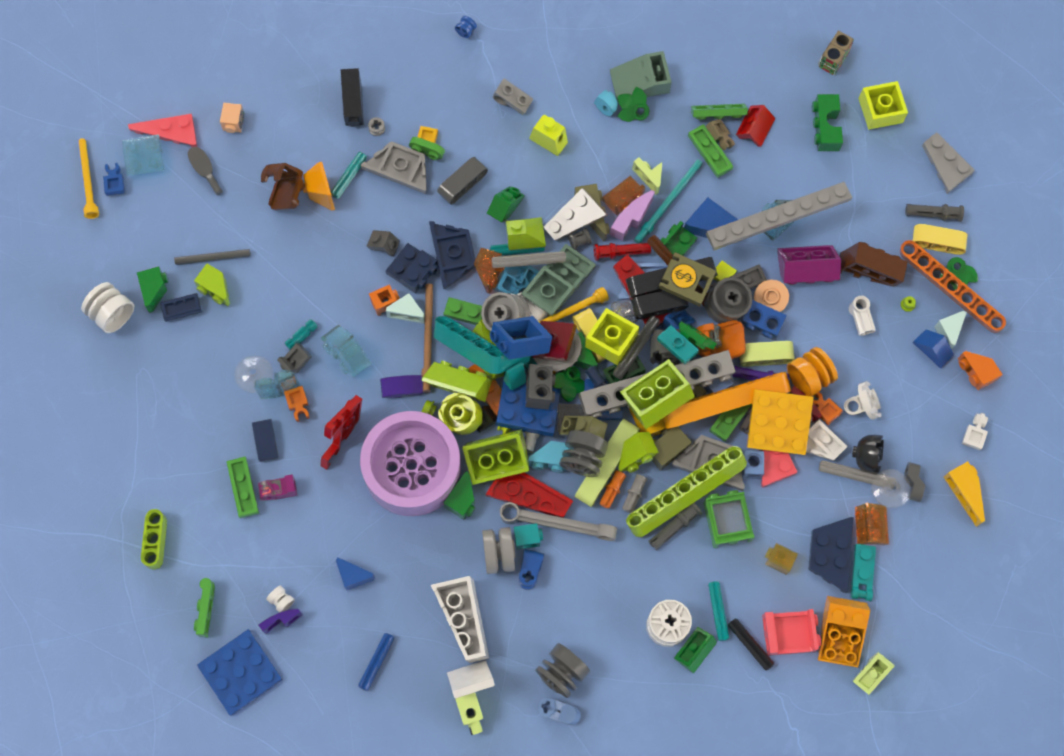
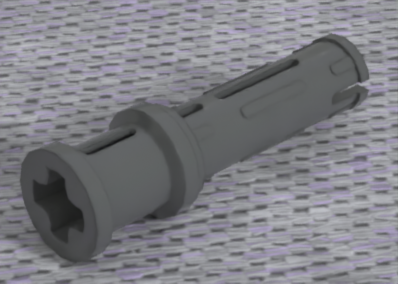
[905,204,964,222]
[648,503,702,551]

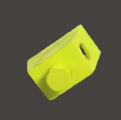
[529,115,568,156]

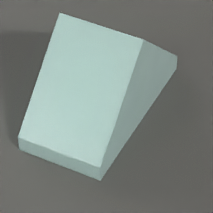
[386,293,425,324]
[934,311,967,349]

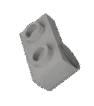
[493,79,533,115]

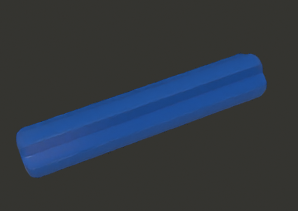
[358,633,394,691]

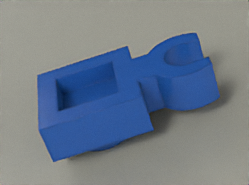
[103,163,125,196]

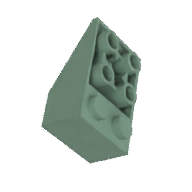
[610,51,672,101]

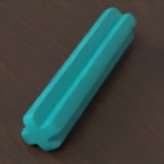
[331,152,367,199]
[490,244,545,256]
[708,581,729,641]

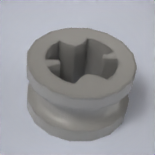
[368,117,385,136]

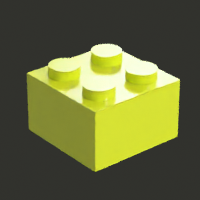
[858,81,908,130]
[585,308,639,366]

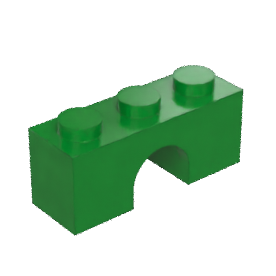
[812,94,843,151]

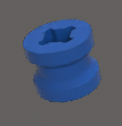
[455,16,477,38]

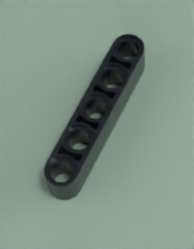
[625,257,718,298]

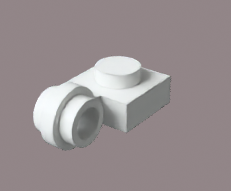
[961,413,988,450]

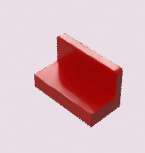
[736,105,775,147]

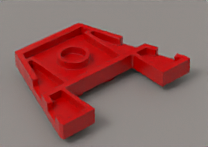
[320,395,363,470]

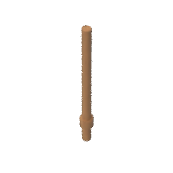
[421,284,433,393]

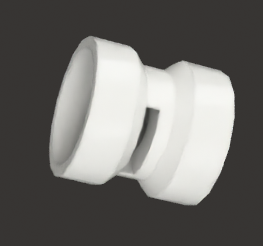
[266,585,295,613]

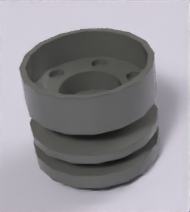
[559,430,608,477]
[535,643,590,698]

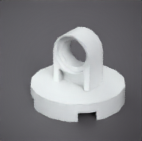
[844,381,881,420]

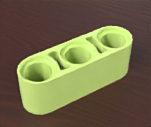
[740,341,795,367]

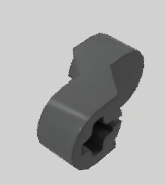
[903,462,925,502]

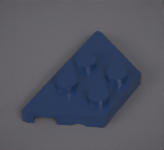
[429,221,476,289]
[808,517,854,593]

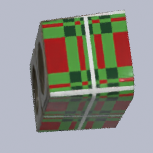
[818,30,854,75]

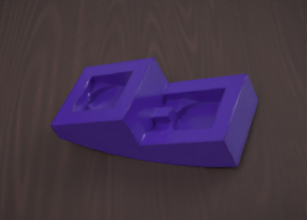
[380,375,423,398]
[258,609,303,634]

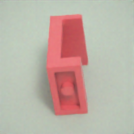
[762,609,821,656]

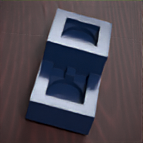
[252,419,279,462]

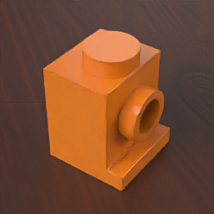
[369,284,400,316]

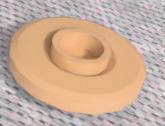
[754,279,789,312]

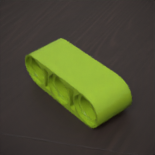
[141,509,167,570]

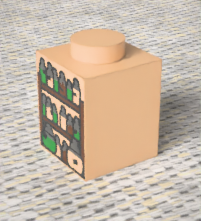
[220,103,244,133]

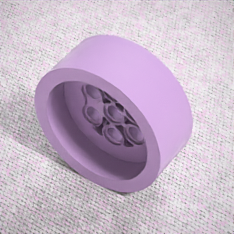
[360,411,461,516]

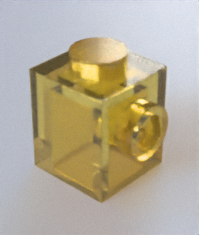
[764,543,798,575]

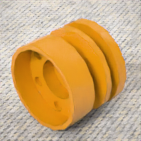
[787,347,838,396]

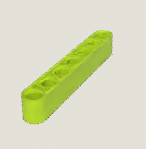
[626,446,747,537]

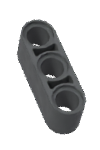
[437,157,488,205]

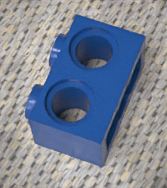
[742,300,787,339]

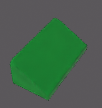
[674,627,717,673]

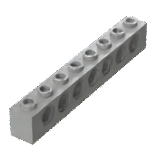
[578,350,735,418]

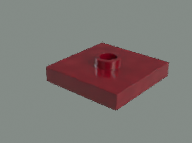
[531,321,577,361]

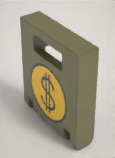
[658,253,716,307]

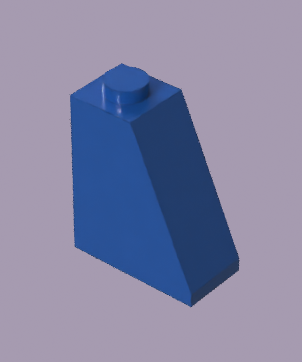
[684,197,738,238]

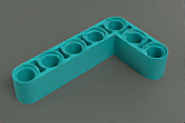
[434,316,531,374]

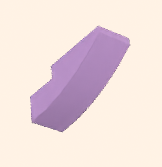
[610,190,655,241]

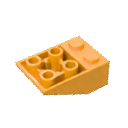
[818,596,870,668]

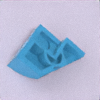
[492,265,539,294]

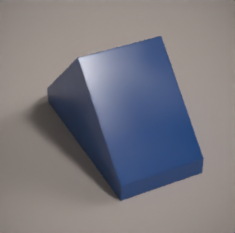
[662,309,696,330]
[913,329,954,368]
[336,557,375,590]

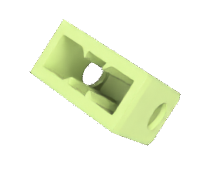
[455,692,483,735]

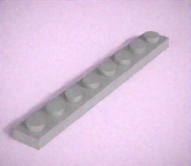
[706,182,852,251]

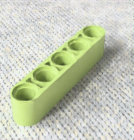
[574,418,640,507]

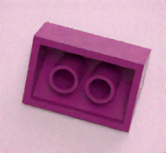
[777,245,841,285]

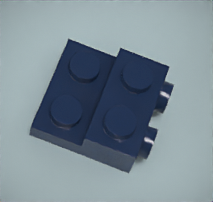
[385,243,438,294]

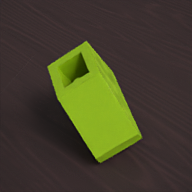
[194,263,230,306]
[618,432,659,473]

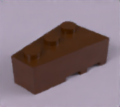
[840,242,908,287]

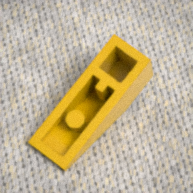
[943,461,985,527]

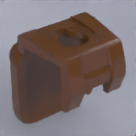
[261,163,305,210]

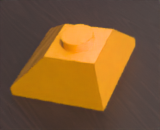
[303,162,335,211]

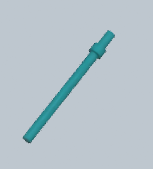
[634,159,703,244]

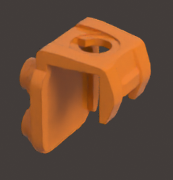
[696,320,746,359]

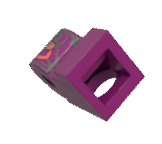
[258,474,298,501]

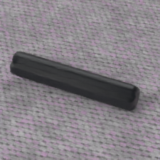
[728,618,774,671]

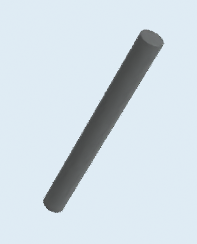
[174,249,251,265]

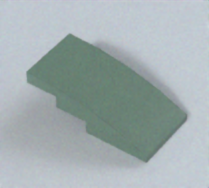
[521,244,596,316]

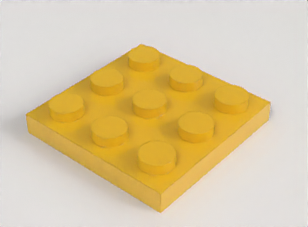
[746,389,813,455]

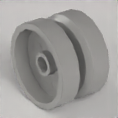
[481,292,530,331]
[482,527,516,574]

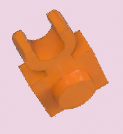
[284,386,310,422]
[813,392,843,425]

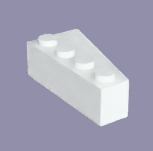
[431,576,489,663]

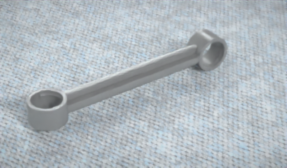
[500,502,617,541]

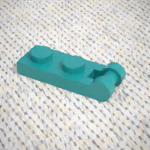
[850,544,876,601]

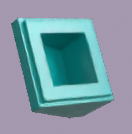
[503,362,526,390]

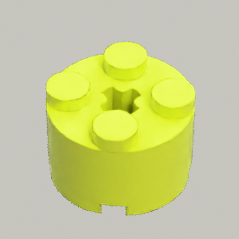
[438,393,483,435]

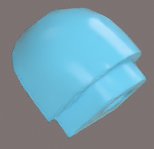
[594,90,618,116]

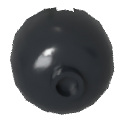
[852,435,884,474]

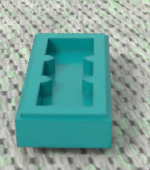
[657,325,699,365]

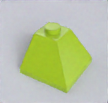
[505,217,546,250]

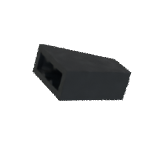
[340,68,364,127]

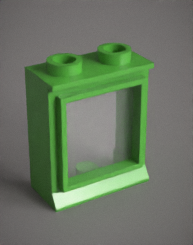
[703,490,755,548]

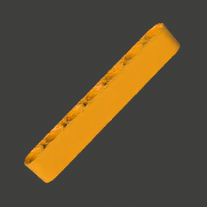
[663,372,791,429]

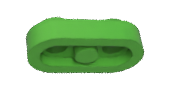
[409,137,445,160]

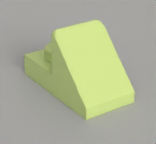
[632,158,662,195]
[853,652,895,695]

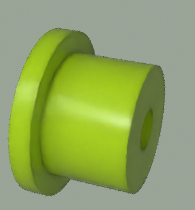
[900,296,916,312]

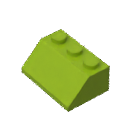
[620,359,695,429]
[422,360,492,402]
[462,429,529,485]

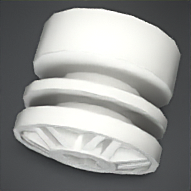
[81,282,135,333]
[646,600,692,647]

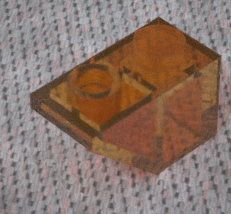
[474,248,504,294]

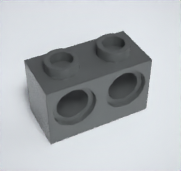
[525,364,556,409]

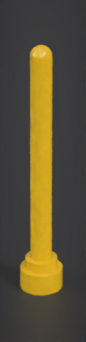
[79,138,99,219]
[539,287,609,323]

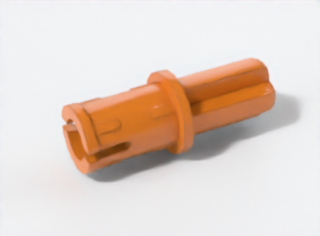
[600,470,626,508]

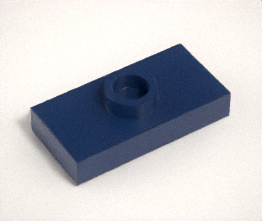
[160,293,202,322]

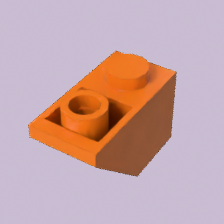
[957,351,1003,390]

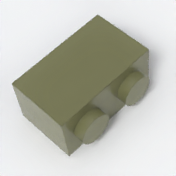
[652,426,692,471]

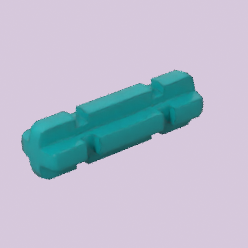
[285,319,317,350]

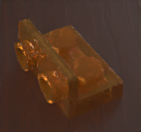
[602,176,645,216]
[855,503,889,546]

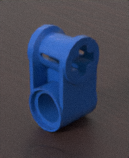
[519,549,544,590]

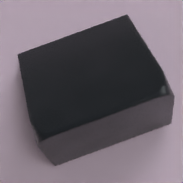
[477,406,497,433]

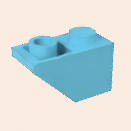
[529,441,570,473]

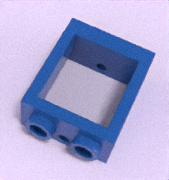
[490,316,552,360]

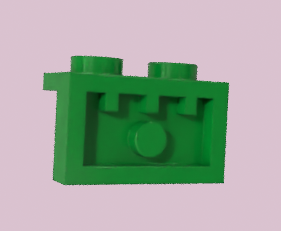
[657,221,697,256]

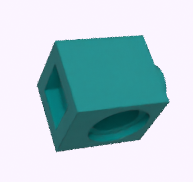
[514,523,543,550]

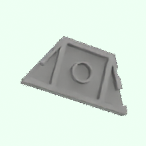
[361,141,427,194]
[672,435,745,491]

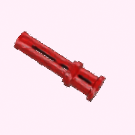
[594,243,651,261]

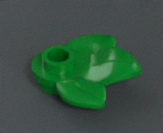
[618,87,650,122]
[940,257,978,290]
[553,366,584,402]

